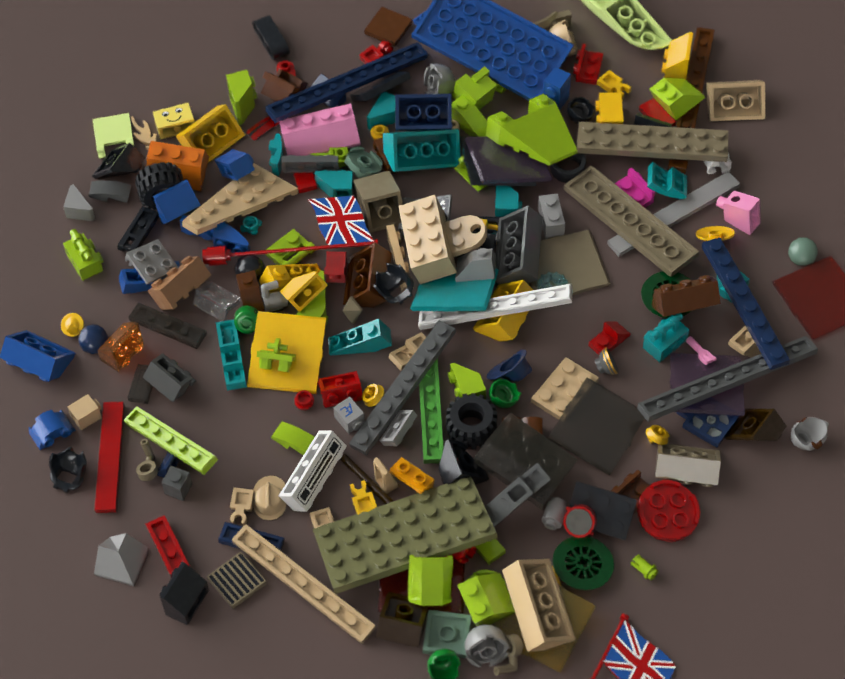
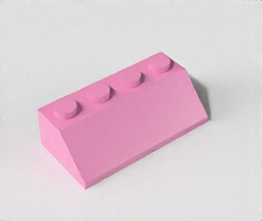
[279,103,361,156]

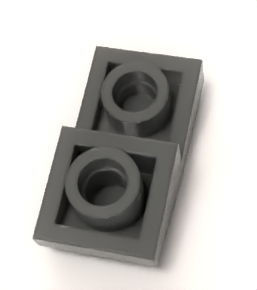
[88,180,131,203]

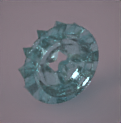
[537,271,568,290]

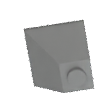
[455,248,496,282]

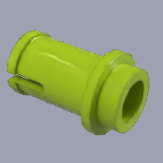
[631,554,659,580]

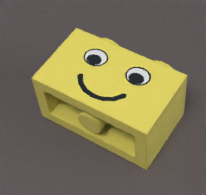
[153,103,194,140]

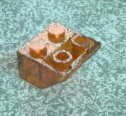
[97,322,144,372]

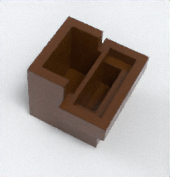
[261,69,308,102]

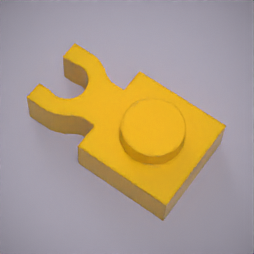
[597,70,631,99]
[350,480,377,515]

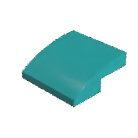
[647,162,687,199]

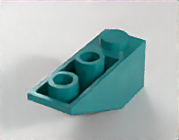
[328,319,392,356]

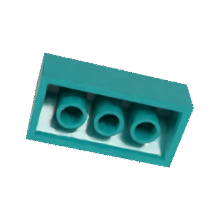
[383,129,460,172]

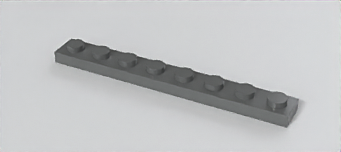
[349,320,456,456]

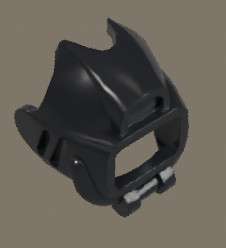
[373,263,414,304]
[49,447,87,493]

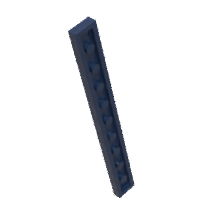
[266,42,428,123]

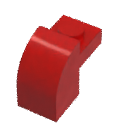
[324,251,347,283]

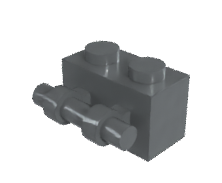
[143,353,196,402]

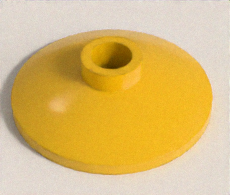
[696,226,735,241]

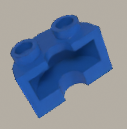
[29,410,76,450]

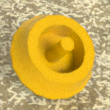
[61,313,84,337]
[362,384,384,407]
[646,425,669,445]

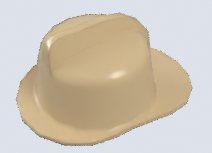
[253,476,286,521]

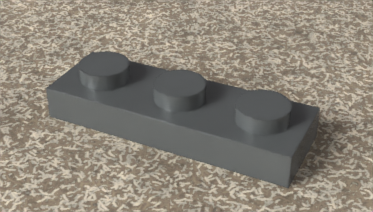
[281,155,339,173]

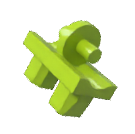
[257,338,296,372]

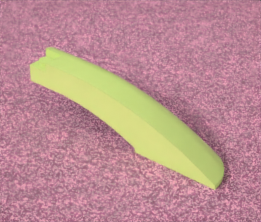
[580,0,672,50]

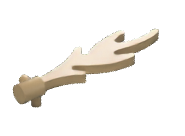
[131,117,157,150]

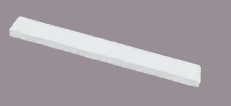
[418,284,573,330]

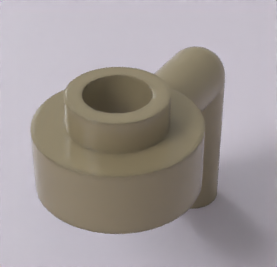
[136,439,158,481]
[493,634,523,676]

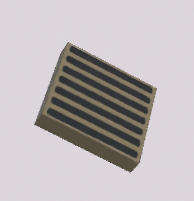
[207,552,267,609]

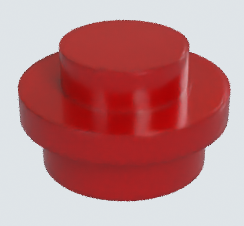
[294,390,314,410]

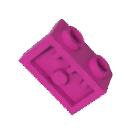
[614,168,655,208]

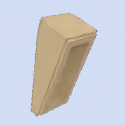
[373,458,398,494]

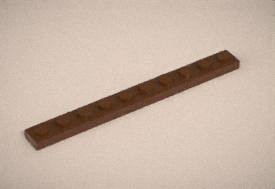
[667,27,715,174]

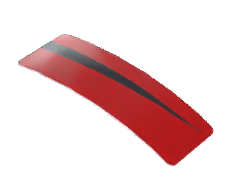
[246,116,280,141]

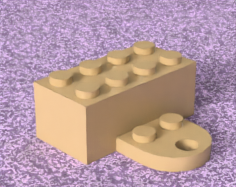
[399,194,487,284]

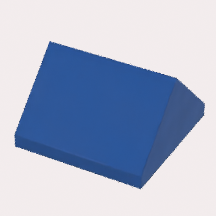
[153,179,201,224]

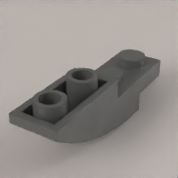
[485,462,552,527]

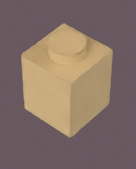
[67,394,102,430]

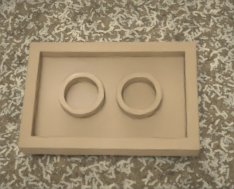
[531,357,599,423]

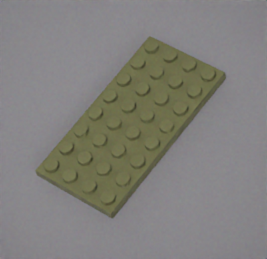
[313,477,497,594]

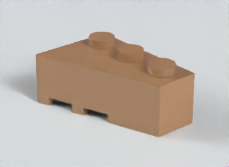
[148,256,211,310]

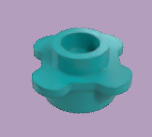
[240,216,262,235]

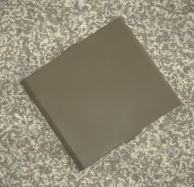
[530,230,611,295]

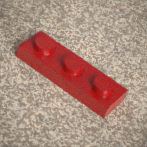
[146,515,190,577]

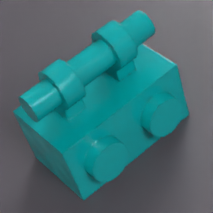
[643,313,689,363]

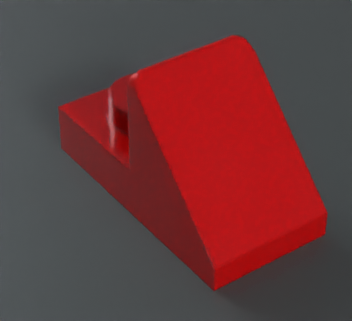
[589,321,631,355]

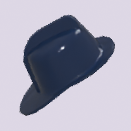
[486,349,532,382]

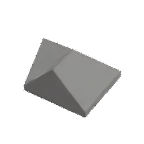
[94,533,149,586]

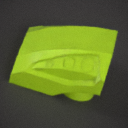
[408,555,453,606]

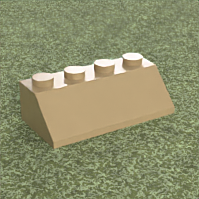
[502,559,576,652]

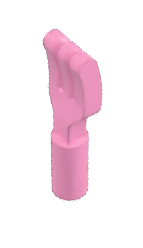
[686,336,717,365]

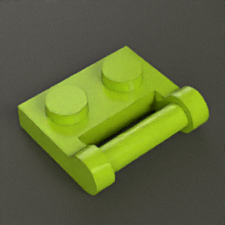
[265,229,316,265]

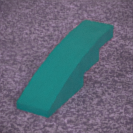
[216,319,247,391]

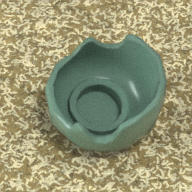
[788,237,818,266]

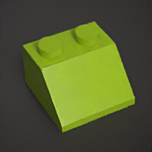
[226,70,257,125]
[650,78,705,120]
[457,573,515,627]

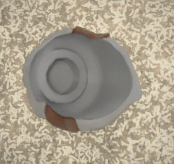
[791,417,829,451]

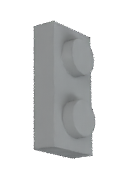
[379,410,418,447]

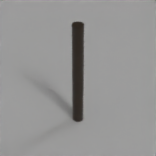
[340,454,394,504]

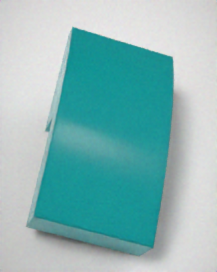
[269,133,283,176]

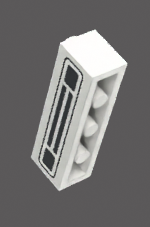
[279,431,347,512]

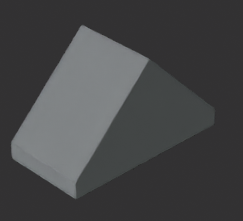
[63,184,96,221]

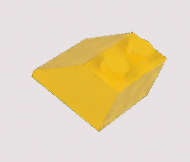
[661,32,693,80]

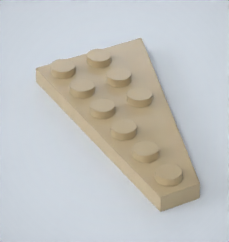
[182,163,298,235]

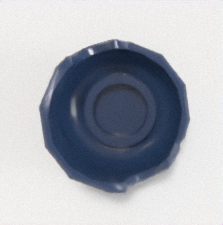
[78,324,109,354]

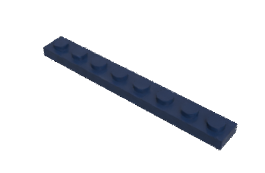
[702,237,790,370]

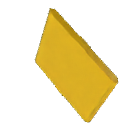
[247,311,327,394]

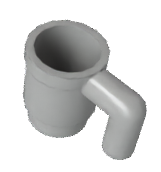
[261,281,288,312]

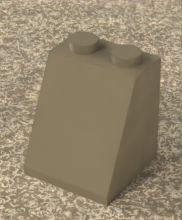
[353,171,403,233]

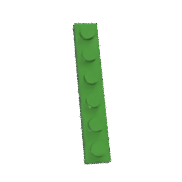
[419,358,444,464]

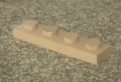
[386,224,414,292]

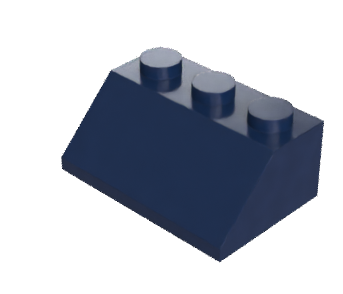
[395,94,452,131]

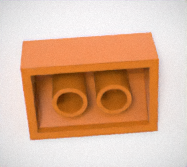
[146,141,209,192]

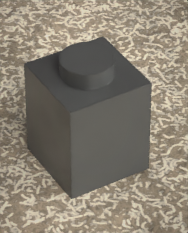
[162,466,192,501]

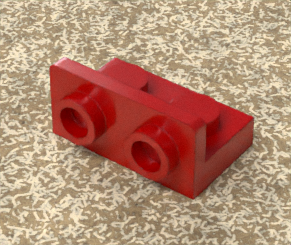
[573,44,603,85]
[318,371,363,408]

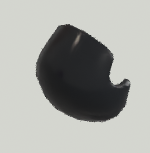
[567,97,595,124]
[234,255,265,282]

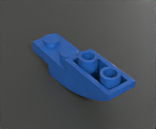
[179,215,250,253]

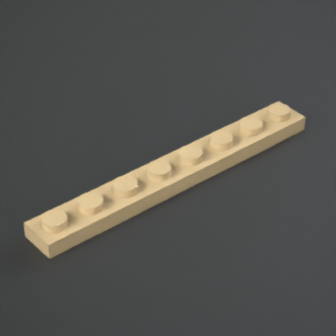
[232,524,376,644]

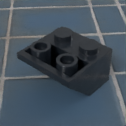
[160,562,209,625]

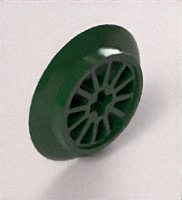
[641,271,692,318]
[552,536,614,590]

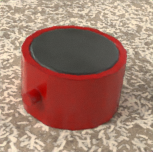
[563,504,597,538]

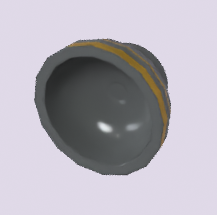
[595,347,618,375]

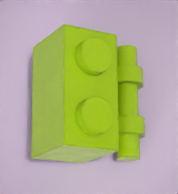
[63,229,104,281]

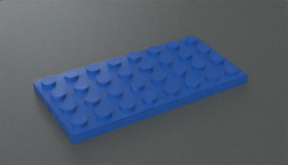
[411,0,574,101]

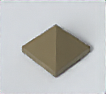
[342,296,363,324]

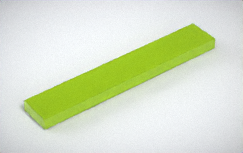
[123,406,218,475]

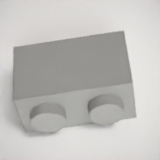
[538,193,565,240]

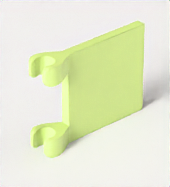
[93,113,134,159]

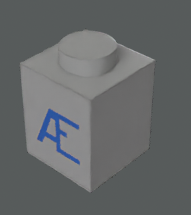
[333,397,365,434]

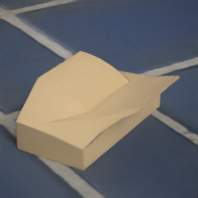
[728,326,761,358]

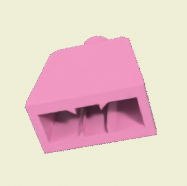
[716,191,760,235]

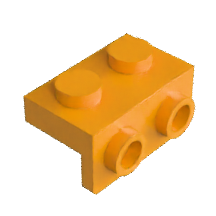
[389,457,434,494]

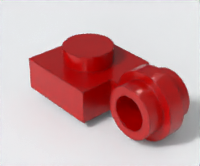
[359,41,393,64]

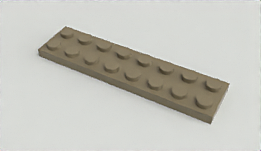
[576,122,729,162]
[564,165,699,277]

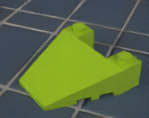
[486,94,578,165]

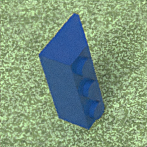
[0,330,76,382]

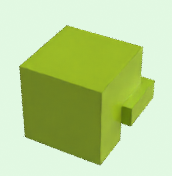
[452,66,497,110]

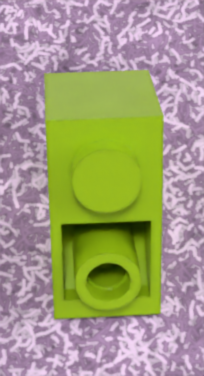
[448,363,486,400]

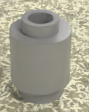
[541,497,567,530]

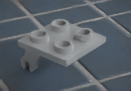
[125,239,178,284]

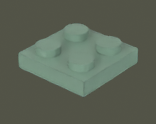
[423,610,471,658]

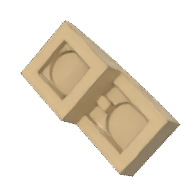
[389,332,426,371]

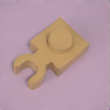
[230,488,255,525]

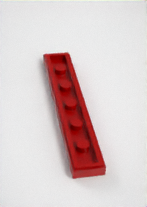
[94,402,125,513]

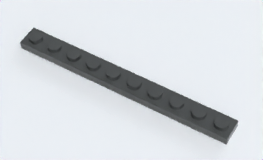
[637,336,818,422]

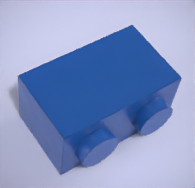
[543,67,571,111]
[215,149,255,181]

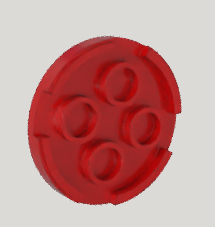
[637,480,700,542]

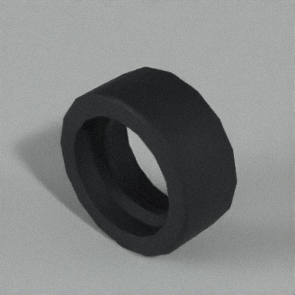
[551,153,586,183]

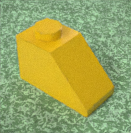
[280,271,328,312]

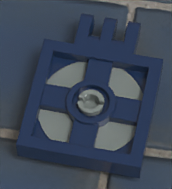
[676,398,739,448]

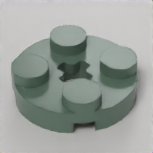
[344,147,383,178]

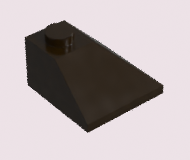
[725,408,787,441]

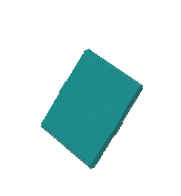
[410,268,499,312]

